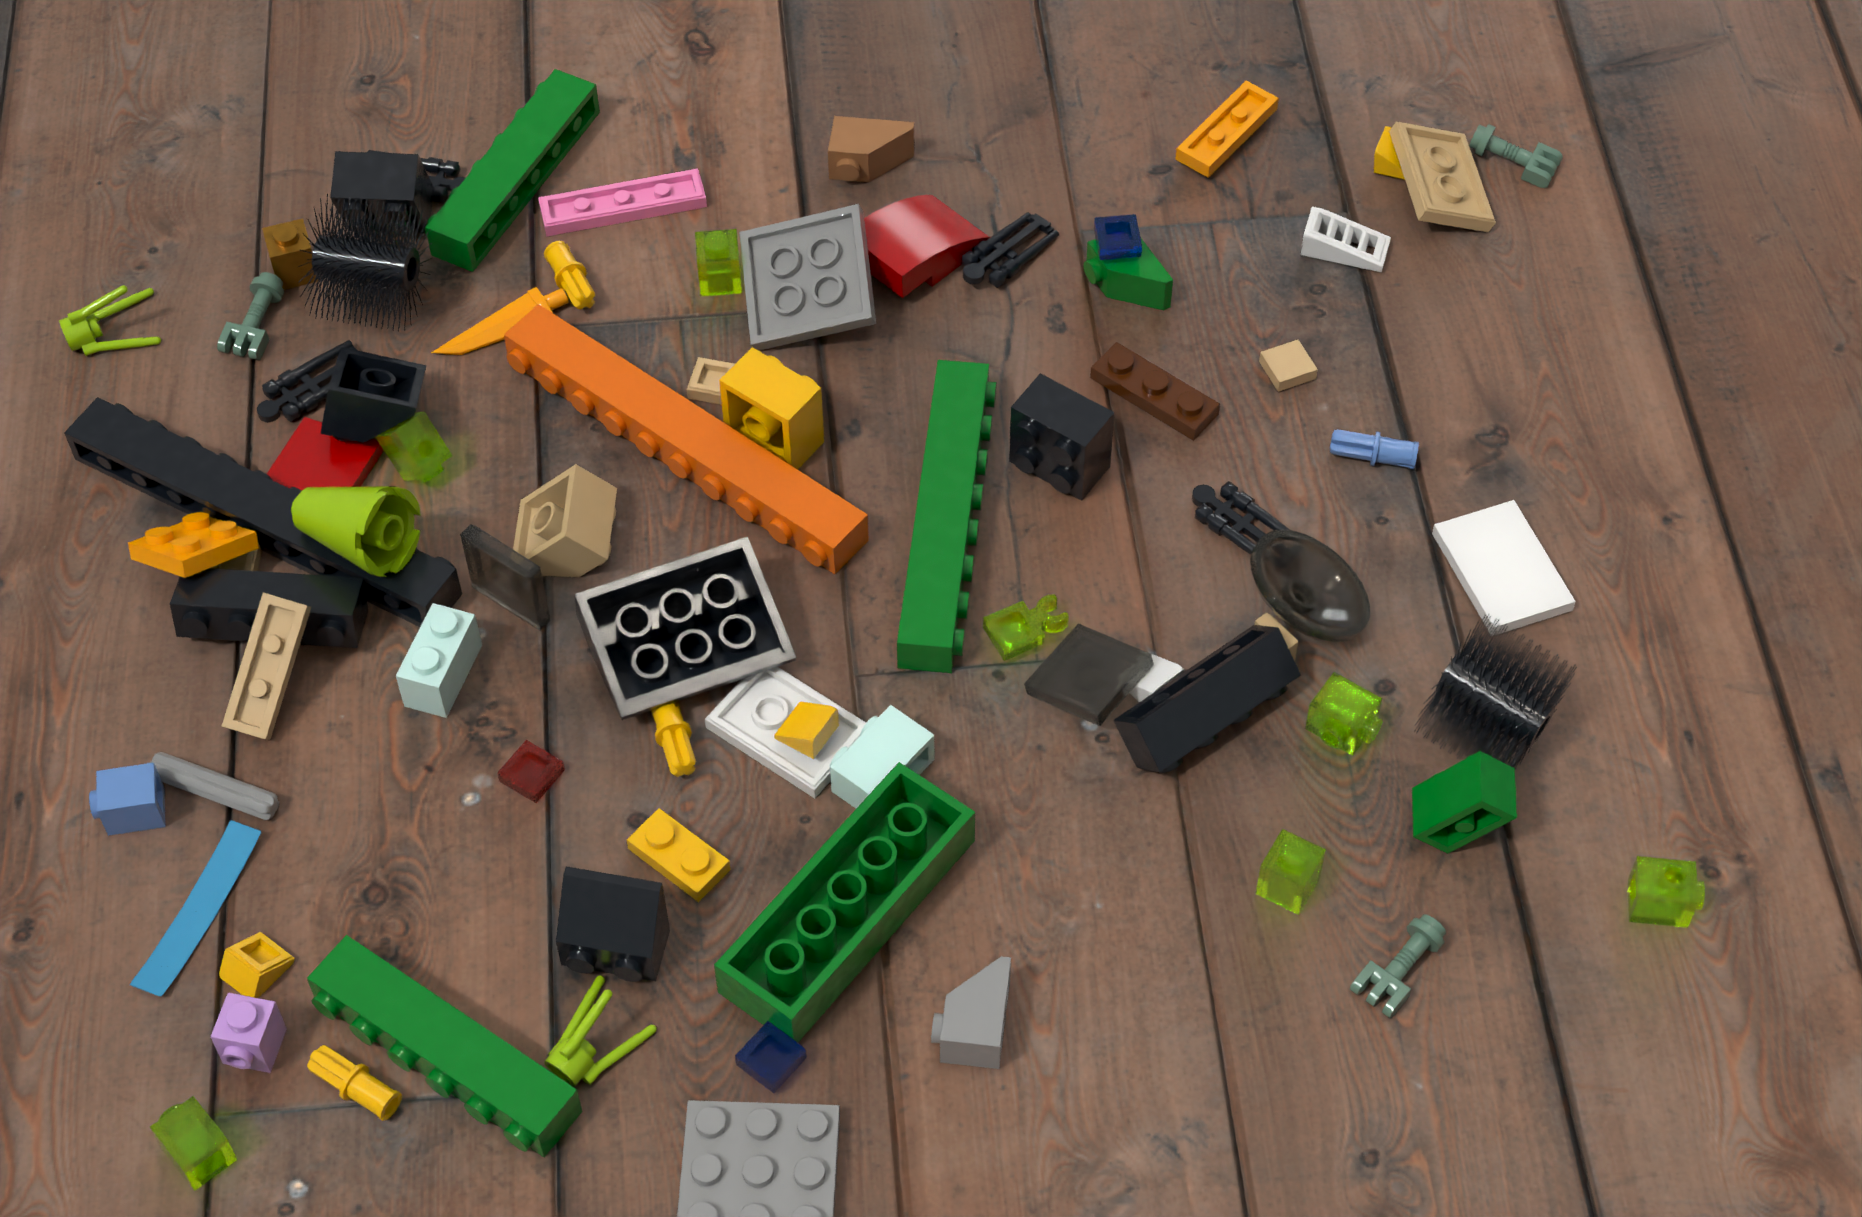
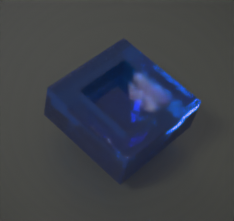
[1094,214,1142,260]
[735,1021,807,1093]

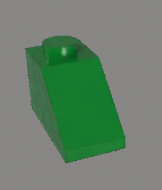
[1083,225,1173,310]

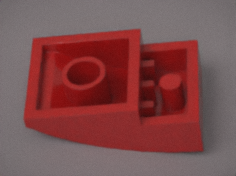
[864,195,990,298]

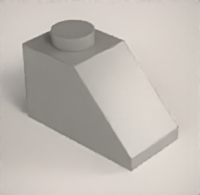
[931,956,1011,1069]

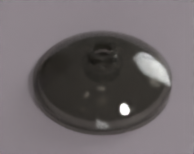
[1250,530,1370,642]

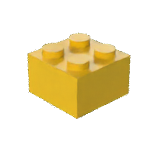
[719,347,824,470]

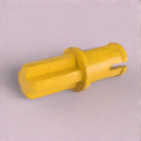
[544,241,595,310]
[651,701,696,777]
[307,1045,402,1121]

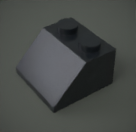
[320,347,427,443]
[556,866,670,982]

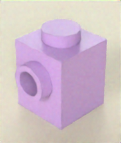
[211,993,287,1073]

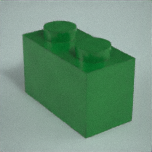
[1412,751,1517,854]

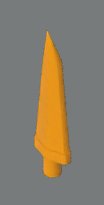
[431,287,569,355]

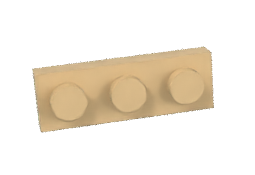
[222,593,311,740]

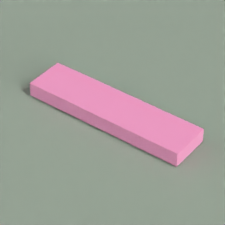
[538,168,707,237]

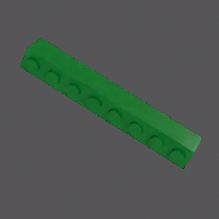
[897,360,997,673]

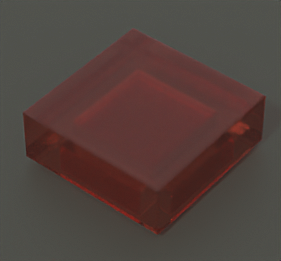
[497,740,565,803]

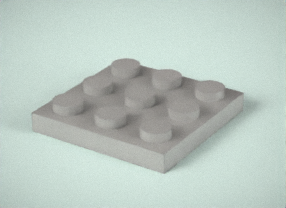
[739,204,876,351]
[677,1100,840,1217]

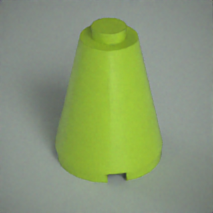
[291,486,421,577]

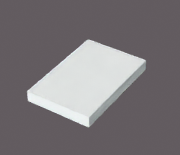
[1432,500,1576,636]
[705,667,866,799]

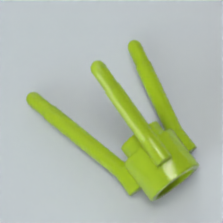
[59,285,161,356]
[544,975,657,1087]

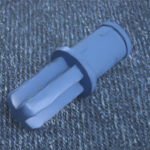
[1330,429,1419,470]

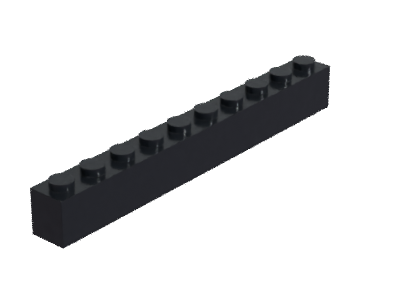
[64,397,462,627]

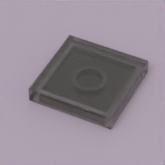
[460,524,550,631]
[1024,623,1154,726]

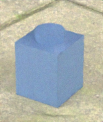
[89,763,166,836]

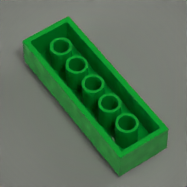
[714,762,975,1047]

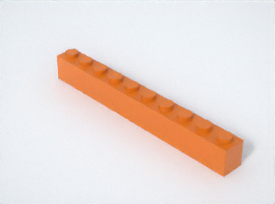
[504,304,869,574]

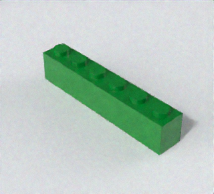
[425,69,600,272]
[307,935,583,1157]

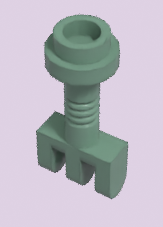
[1469,124,1563,188]
[217,272,284,360]
[1350,914,1446,1019]

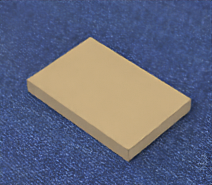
[1389,122,1496,232]

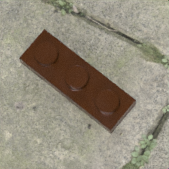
[1090,342,1220,441]

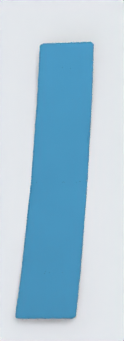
[130,820,261,997]

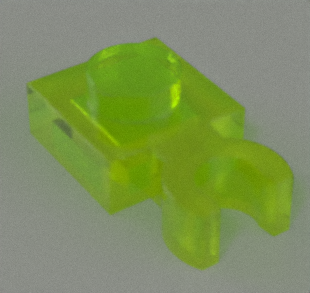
[983,594,1069,661]

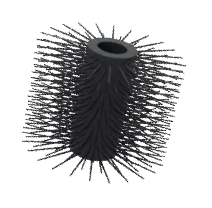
[298,193,432,332]
[1414,613,1577,769]

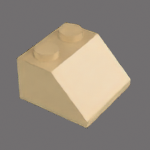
[510,464,617,577]

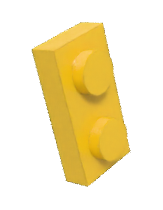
[627,808,731,902]

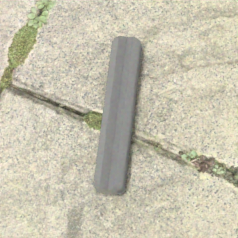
[149,752,279,820]

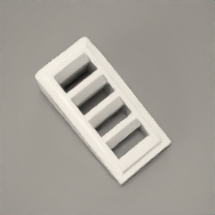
[1301,207,1391,272]

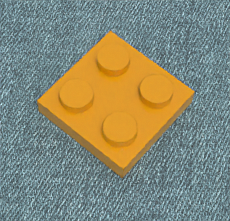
[128,512,259,578]

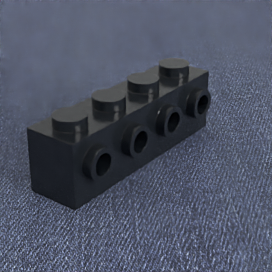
[170,568,368,648]
[1113,625,1301,773]

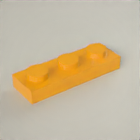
[1175,80,1279,178]

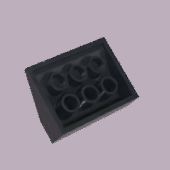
[575,537,797,720]

